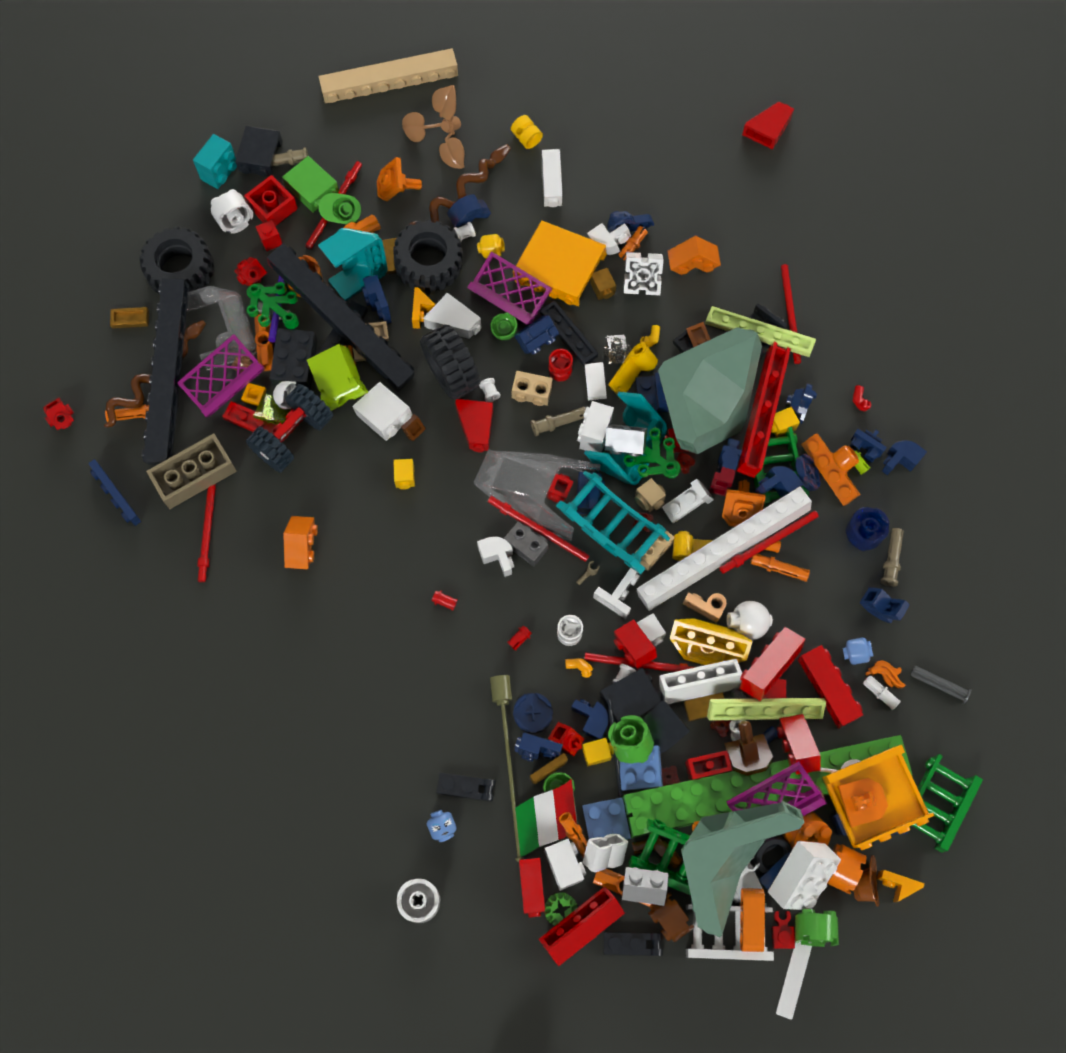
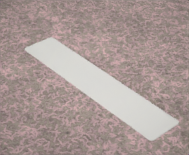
[776,942,812,1019]

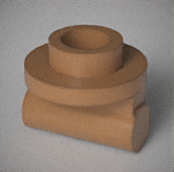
[231,356,252,373]

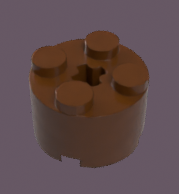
[648,892,695,943]

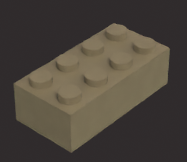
[146,433,237,509]

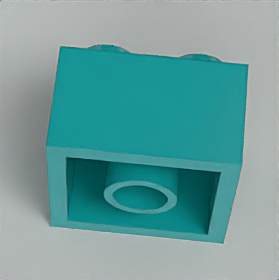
[193,134,237,189]

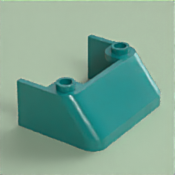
[318,228,388,301]
[584,392,667,485]

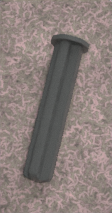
[911,666,972,704]

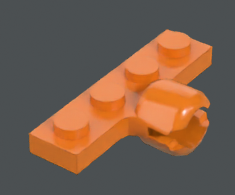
[801,433,861,506]

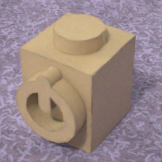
[635,478,666,512]

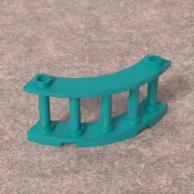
[556,471,670,574]

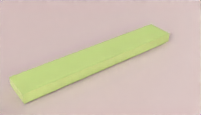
[705,306,816,357]
[707,698,827,720]

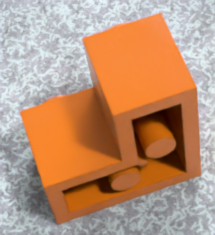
[668,235,721,275]
[283,516,318,569]

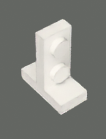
[662,479,714,523]
[593,568,640,619]

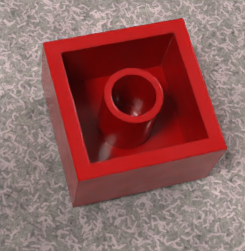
[244,175,298,226]

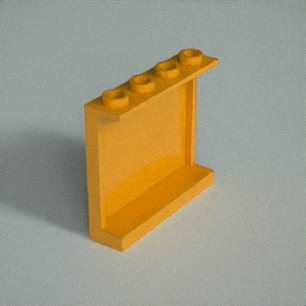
[513,220,607,307]
[822,745,934,850]

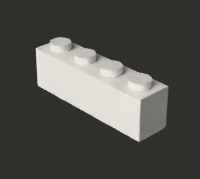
[659,659,742,704]

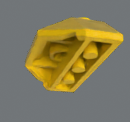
[670,618,752,665]

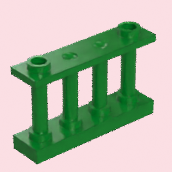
[753,427,809,509]
[911,754,983,853]
[629,819,691,895]

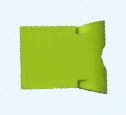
[307,344,368,411]

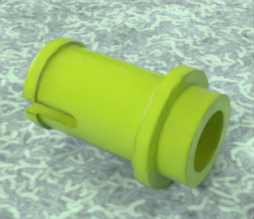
[854,450,871,475]

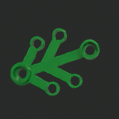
[246,282,299,329]
[624,428,681,478]

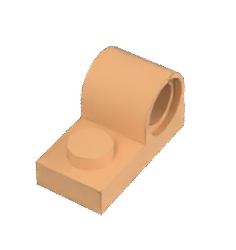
[683,593,727,623]

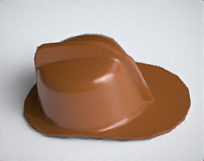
[854,855,879,907]

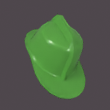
[319,193,361,224]

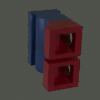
[709,439,742,496]

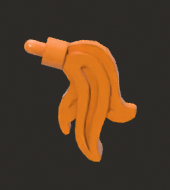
[865,660,906,688]

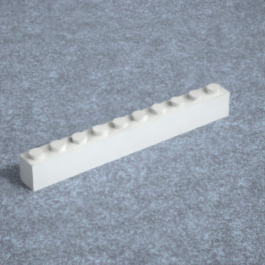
[637,487,812,611]

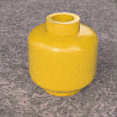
[477,234,505,259]

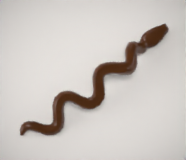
[410,144,511,225]
[104,320,206,428]

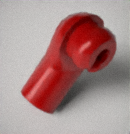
[852,385,871,411]

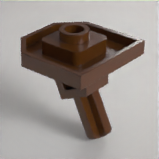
[724,721,773,776]

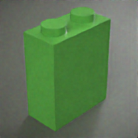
[282,156,339,213]

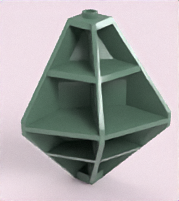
[658,327,762,454]
[681,801,805,937]

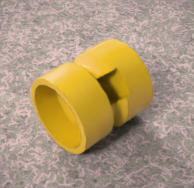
[511,115,543,149]

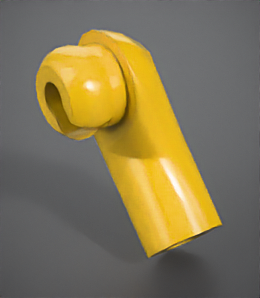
[640,325,660,348]

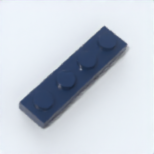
[88,459,141,526]

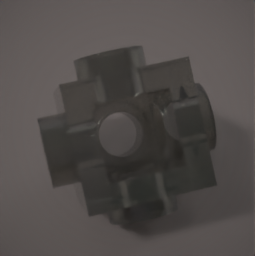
[603,334,630,364]

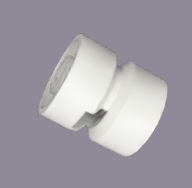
[557,615,583,646]

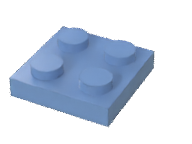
[619,746,663,791]
[582,798,631,840]

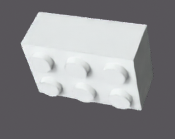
[768,841,841,910]

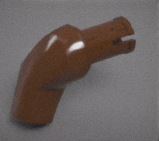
[632,836,682,869]

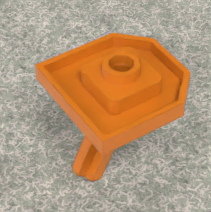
[377,157,422,202]
[722,480,766,527]
[837,778,888,827]

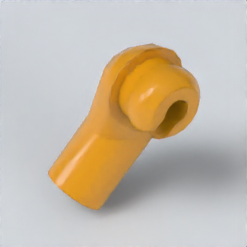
[565,658,593,678]

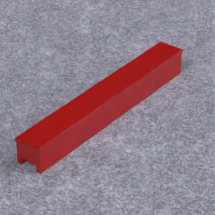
[737,342,791,478]

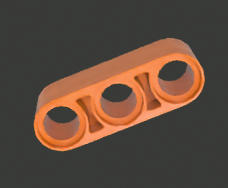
[740,888,765,952]

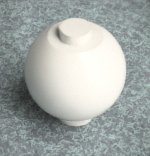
[727,601,772,640]

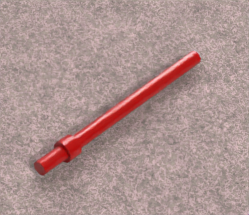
[305,161,362,250]
[781,264,801,364]
[197,484,216,582]
[488,496,590,562]
[719,510,819,574]
[584,652,695,672]

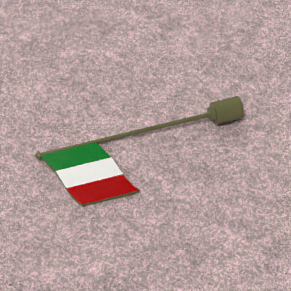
[490,675,578,862]

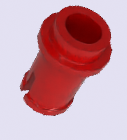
[432,590,458,611]
[507,626,532,651]

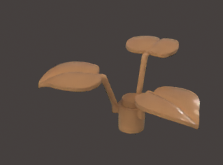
[402,85,465,169]

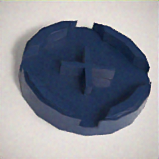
[796,454,821,492]
[513,693,553,733]

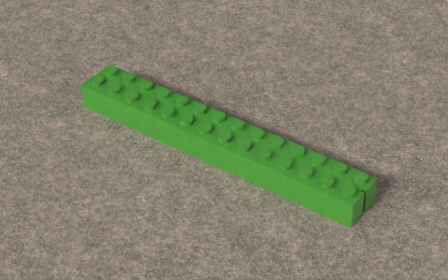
[622,735,913,838]

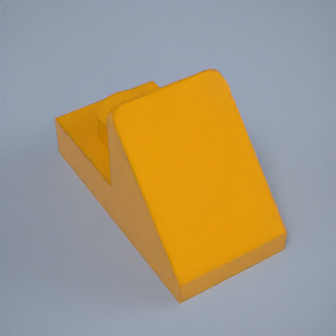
[412,287,435,329]
[877,870,925,902]

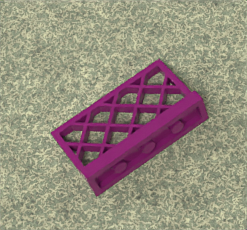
[467,251,552,325]
[177,334,265,417]
[726,762,826,816]

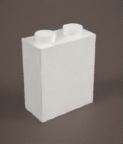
[352,382,412,441]

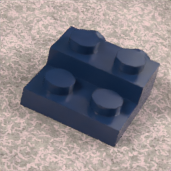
[362,275,392,324]
[635,372,669,413]
[515,732,563,762]

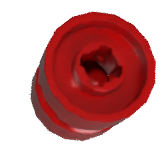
[548,349,573,381]

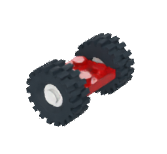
[245,384,334,473]

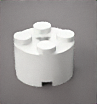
[211,189,253,233]
[397,879,441,923]

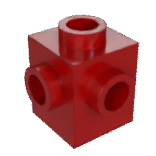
[234,257,267,286]
[43,398,74,430]

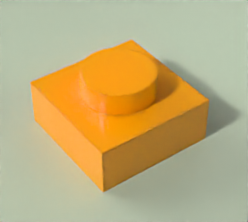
[241,383,267,407]

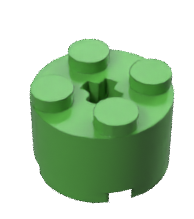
[608,715,654,763]
[795,909,839,947]

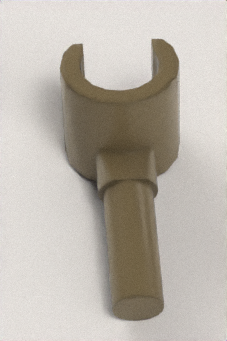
[576,561,600,585]

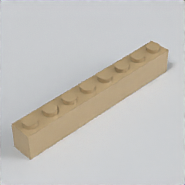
[319,48,458,103]

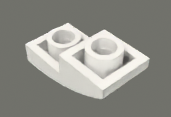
[585,362,607,401]

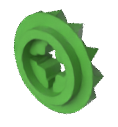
[545,893,578,926]

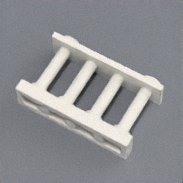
[686,901,774,961]

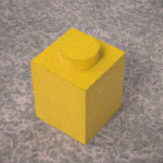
[771,407,800,438]
[394,459,415,489]
[582,738,614,767]

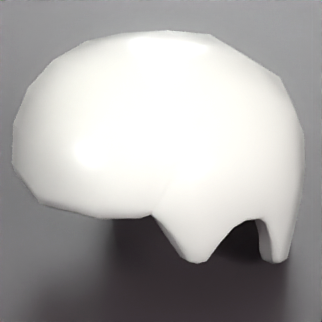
[273,381,296,409]

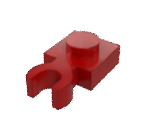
[772,911,795,949]

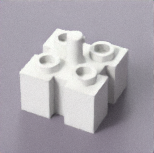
[623,252,663,295]

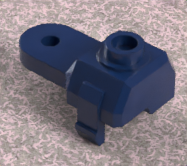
[607,211,654,233]
[785,383,817,424]

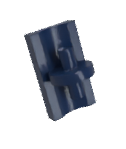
[849,429,887,462]

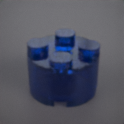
[845,507,890,551]

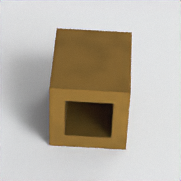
[590,268,616,300]

